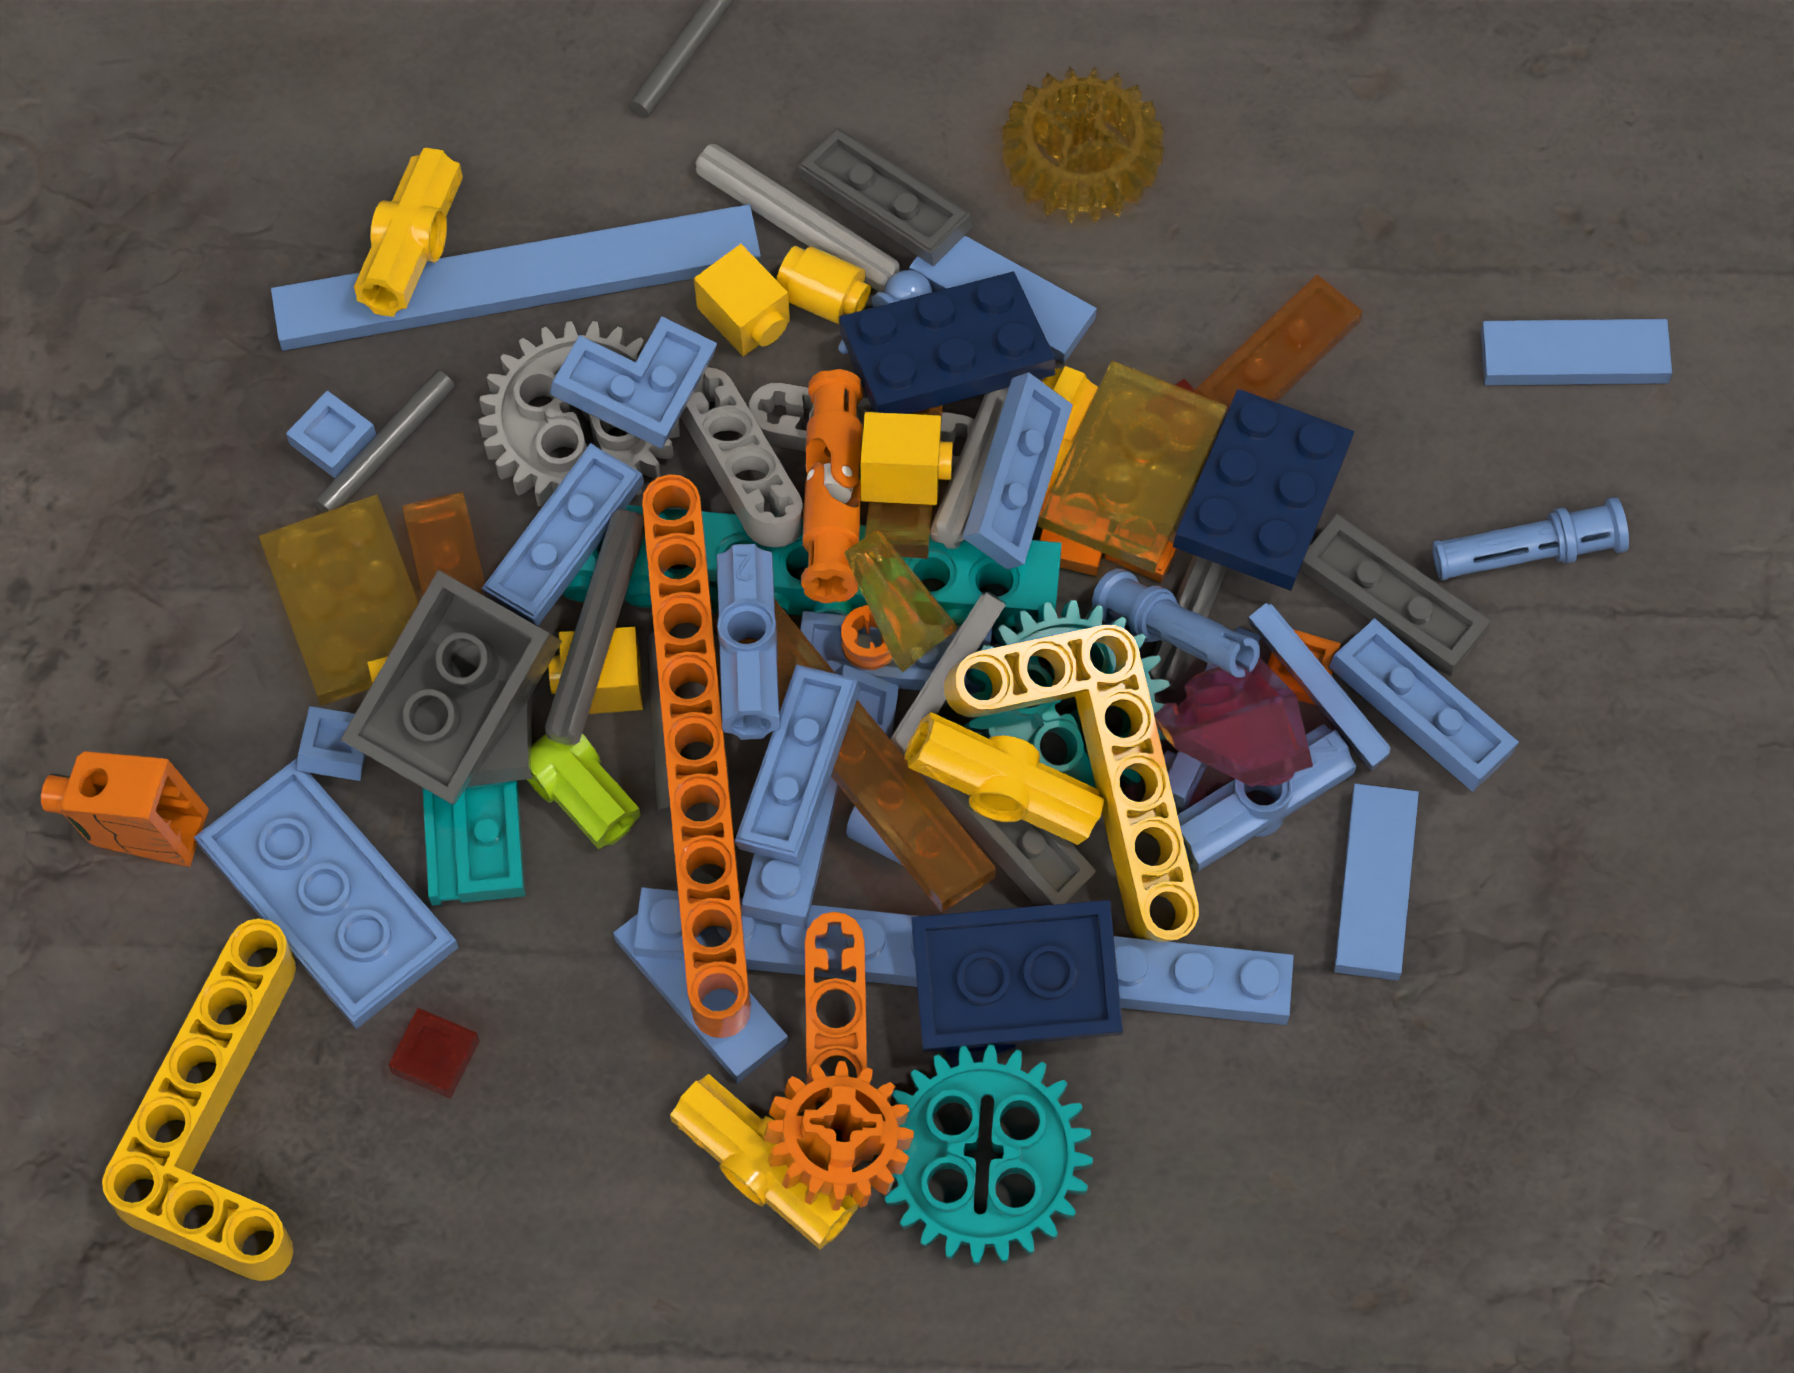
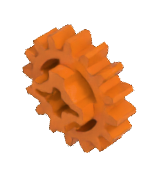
[764,1061,914,1211]

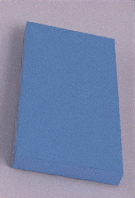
[194,758,459,1029]

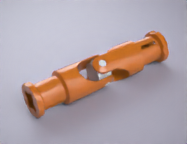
[801,369,863,603]

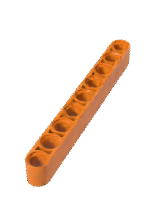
[642,474,751,1038]

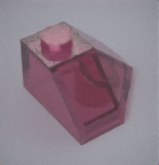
[1154,657,1313,787]

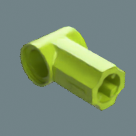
[526,733,641,850]

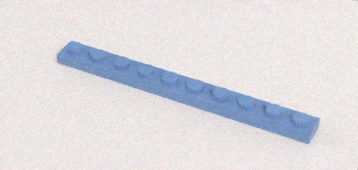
[633,887,1294,1025]

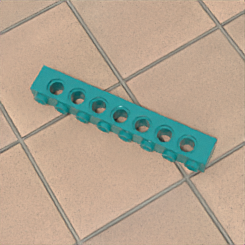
[563,505,1062,634]

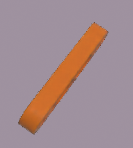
[805,912,867,1170]

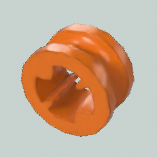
[841,605,898,670]

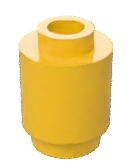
[776,246,871,325]

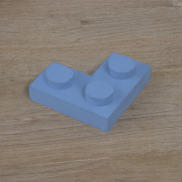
[550,316,717,449]

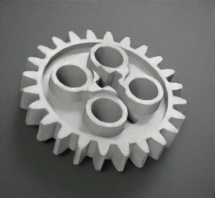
[478,321,680,507]

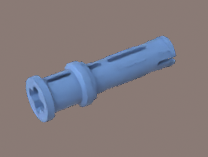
[1432,496,1629,581]
[1092,568,1260,678]

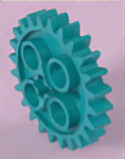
[963,600,1172,788]
[884,1044,1093,1265]

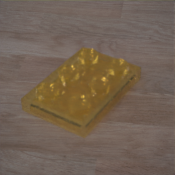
[1038,360,1228,573]
[259,494,419,706]

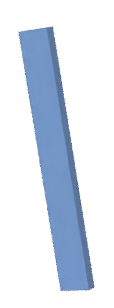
[271,204,762,351]

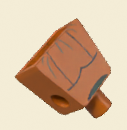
[41,751,209,867]

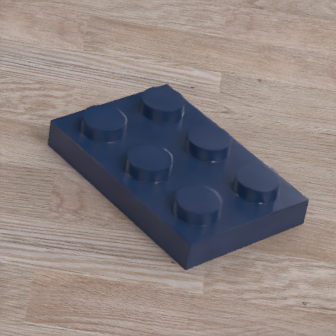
[839,271,1055,414]
[1172,388,1355,591]
[911,900,1123,1053]

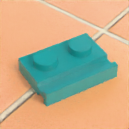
[423,781,526,906]

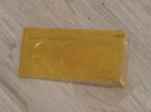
[844,530,958,673]

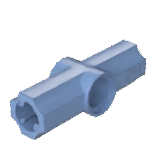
[716,544,780,740]
[1178,724,1356,873]

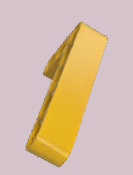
[944,625,1199,942]
[102,918,296,1281]

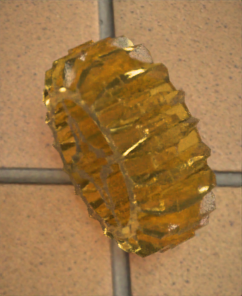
[1002,66,1164,224]

